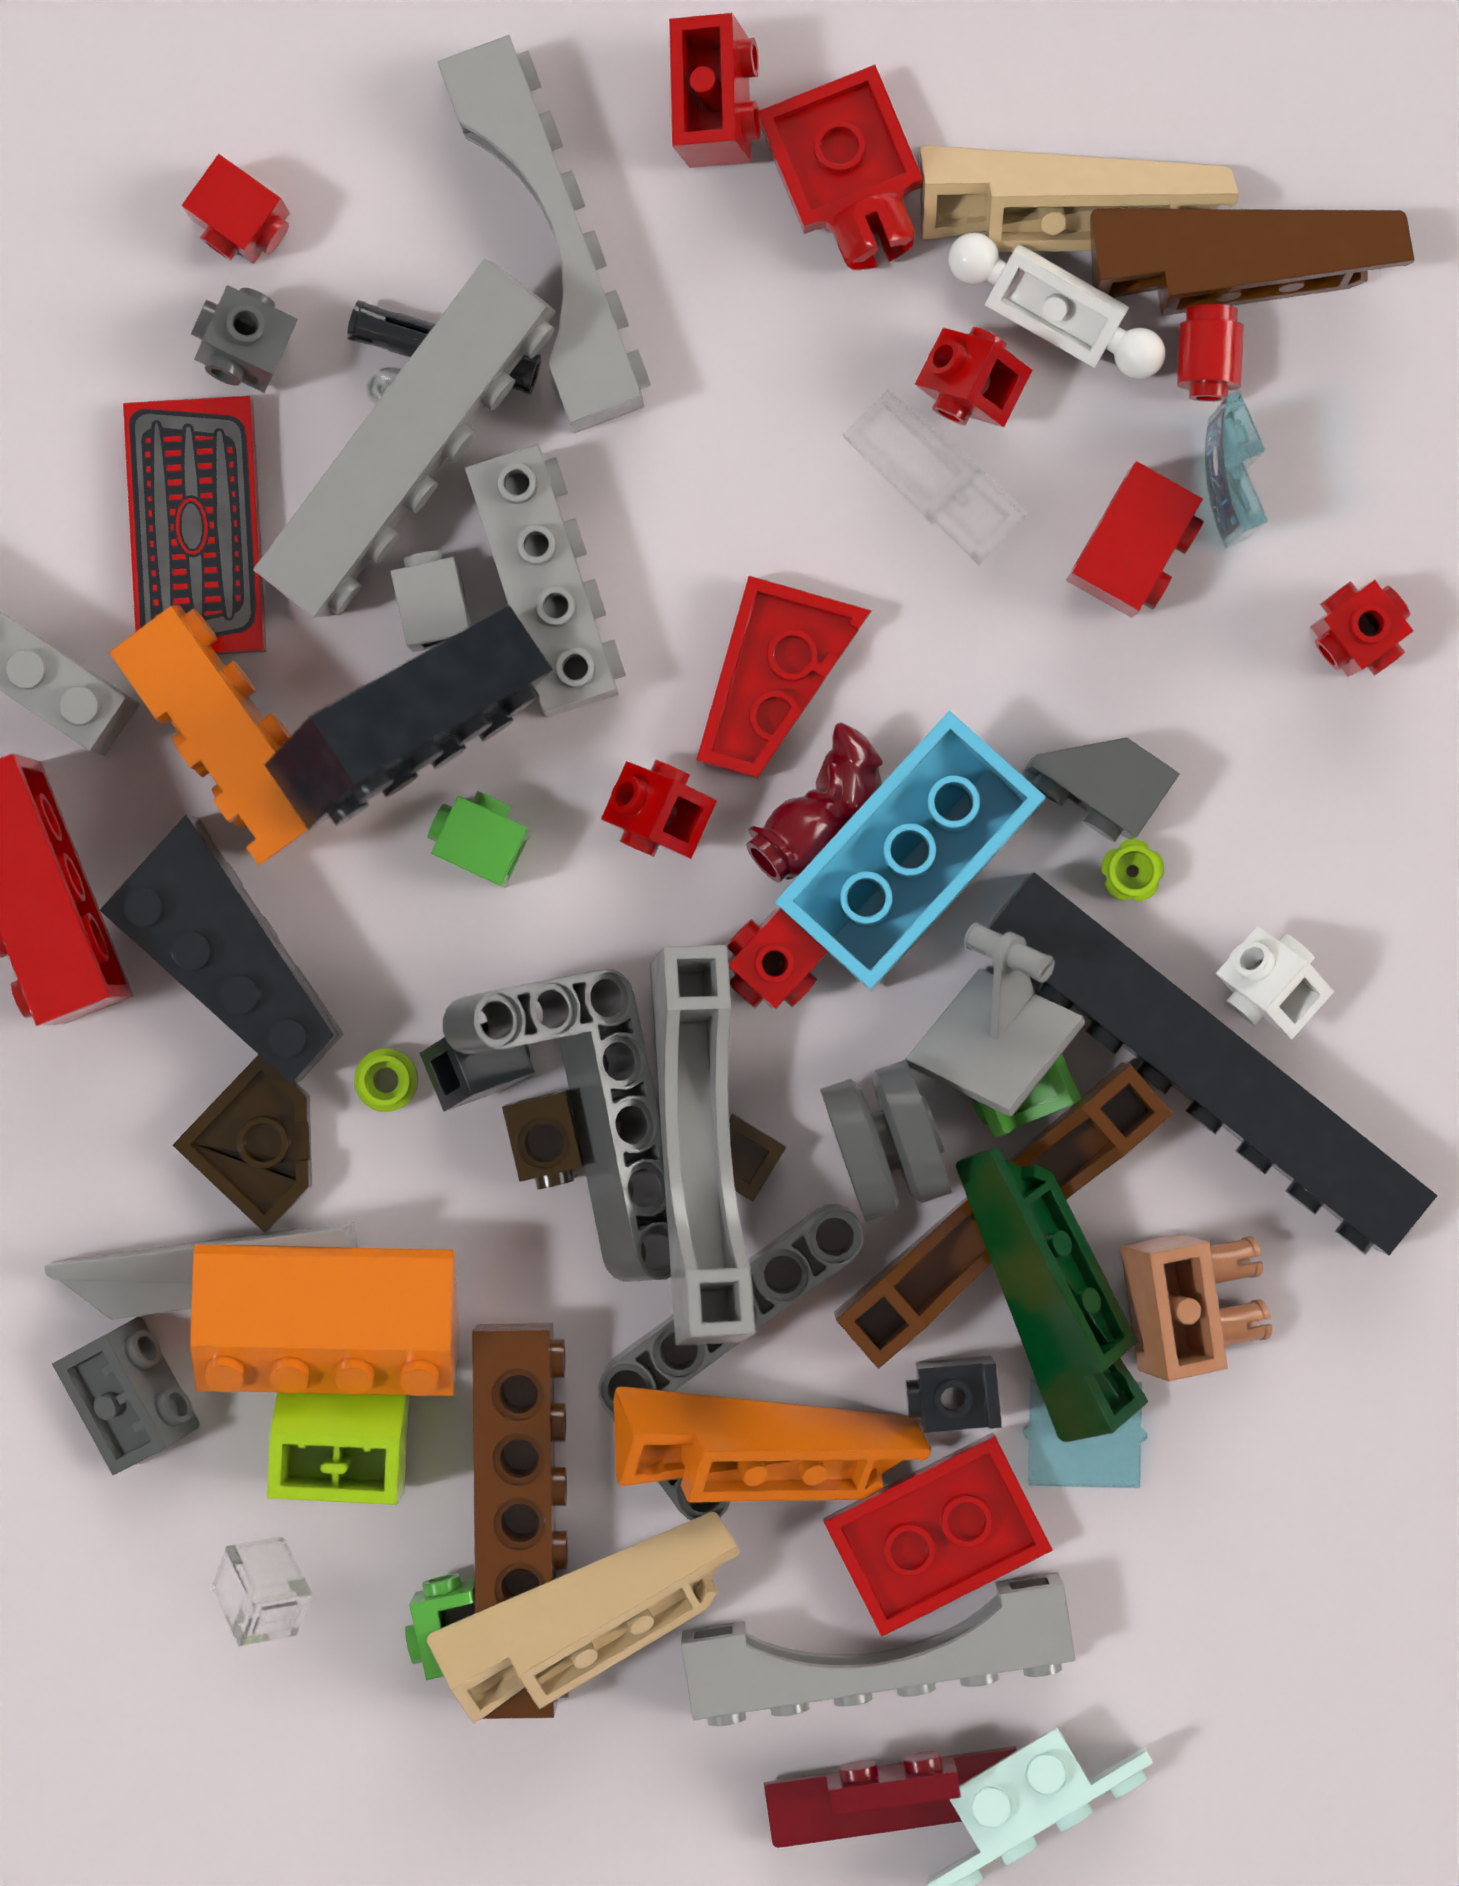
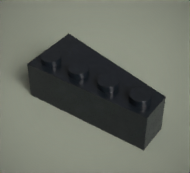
[100,814,343,1084]

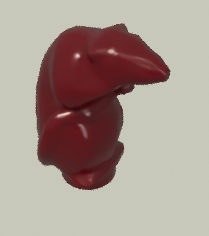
[746,722,883,883]

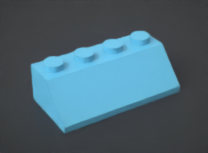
[775,710,1046,992]

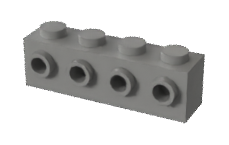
[465,444,626,717]

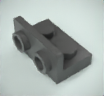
[52,1316,200,1475]

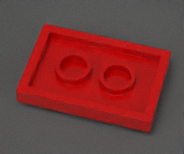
[823,1433,1053,1637]

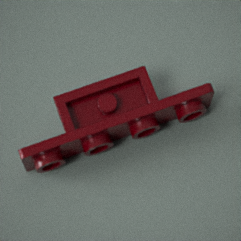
[764,1746,1017,1848]

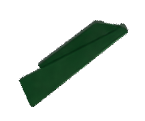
[956,1147,1148,1442]

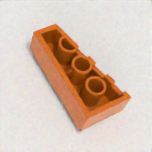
[109,605,308,866]

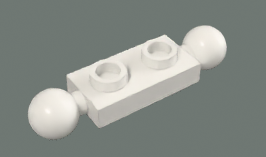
[948,232,1165,379]

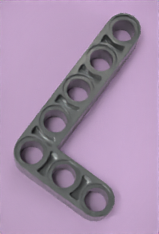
[442,969,671,1282]
[598,1204,864,1520]

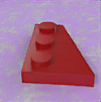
[696,576,872,779]

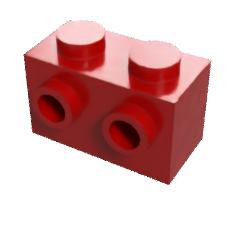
[669,13,761,168]
[1065,461,1204,618]

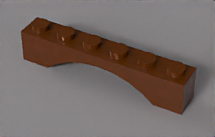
[834,1062,1173,1369]

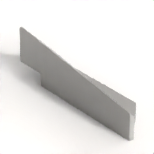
[44,1222,358,1320]

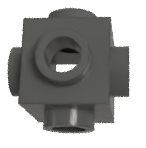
[191,285,298,393]

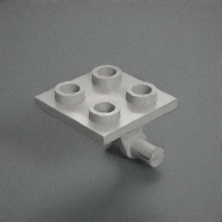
[905,922,1085,1117]

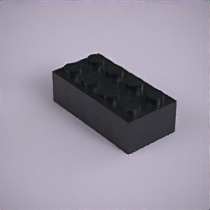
[264,605,553,830]

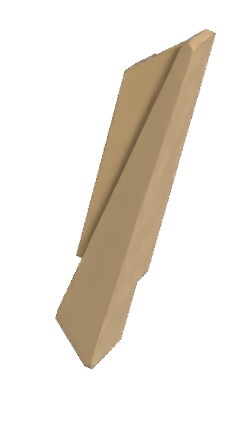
[920,145,1239,252]
[427,1512,740,1724]

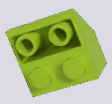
[267,1392,409,1505]

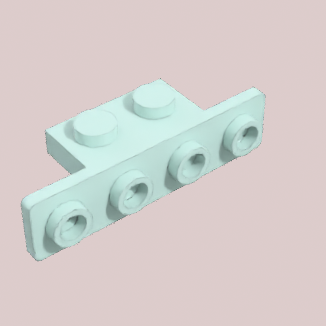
[926,1726,1153,1886]

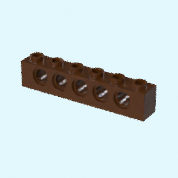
[472,1323,569,1719]

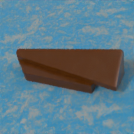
[1090,208,1415,316]

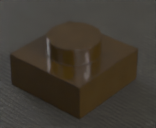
[729,1113,787,1202]

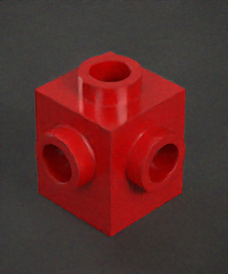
[914,327,1033,427]
[1310,580,1414,677]
[600,760,717,859]
[727,908,828,1009]

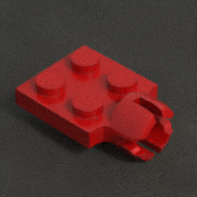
[759,64,923,271]

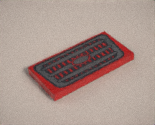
[123,396,267,655]

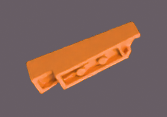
[614,1387,932,1502]

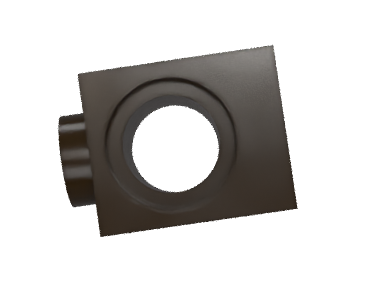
[502,1090,584,1190]

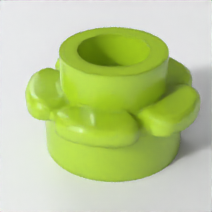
[1101,839,1164,902]

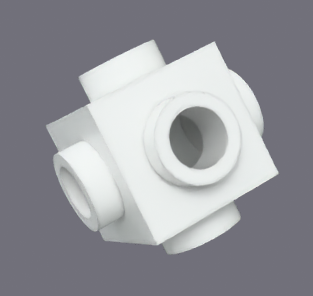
[1215,926,1334,1040]

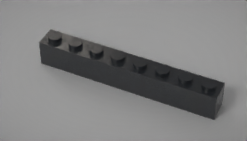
[986,872,1438,1256]

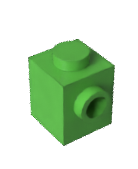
[427,791,532,888]

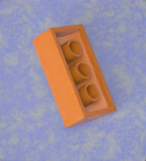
[190,1244,460,1396]

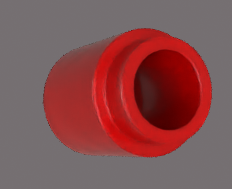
[1177,304,1244,402]

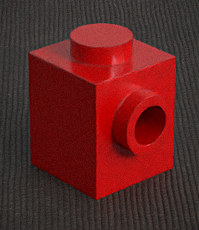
[181,153,290,264]

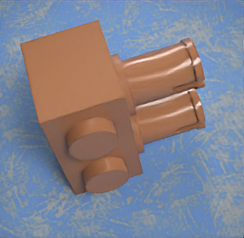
[1120,1234,1272,1382]

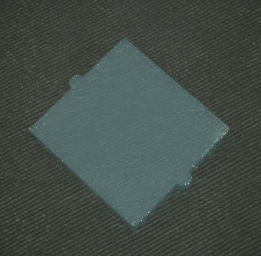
[1023,1379,1148,1488]

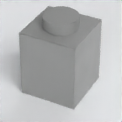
[390,550,472,652]

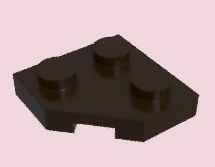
[172,1054,312,1233]

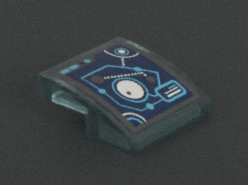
[1205,391,1268,549]

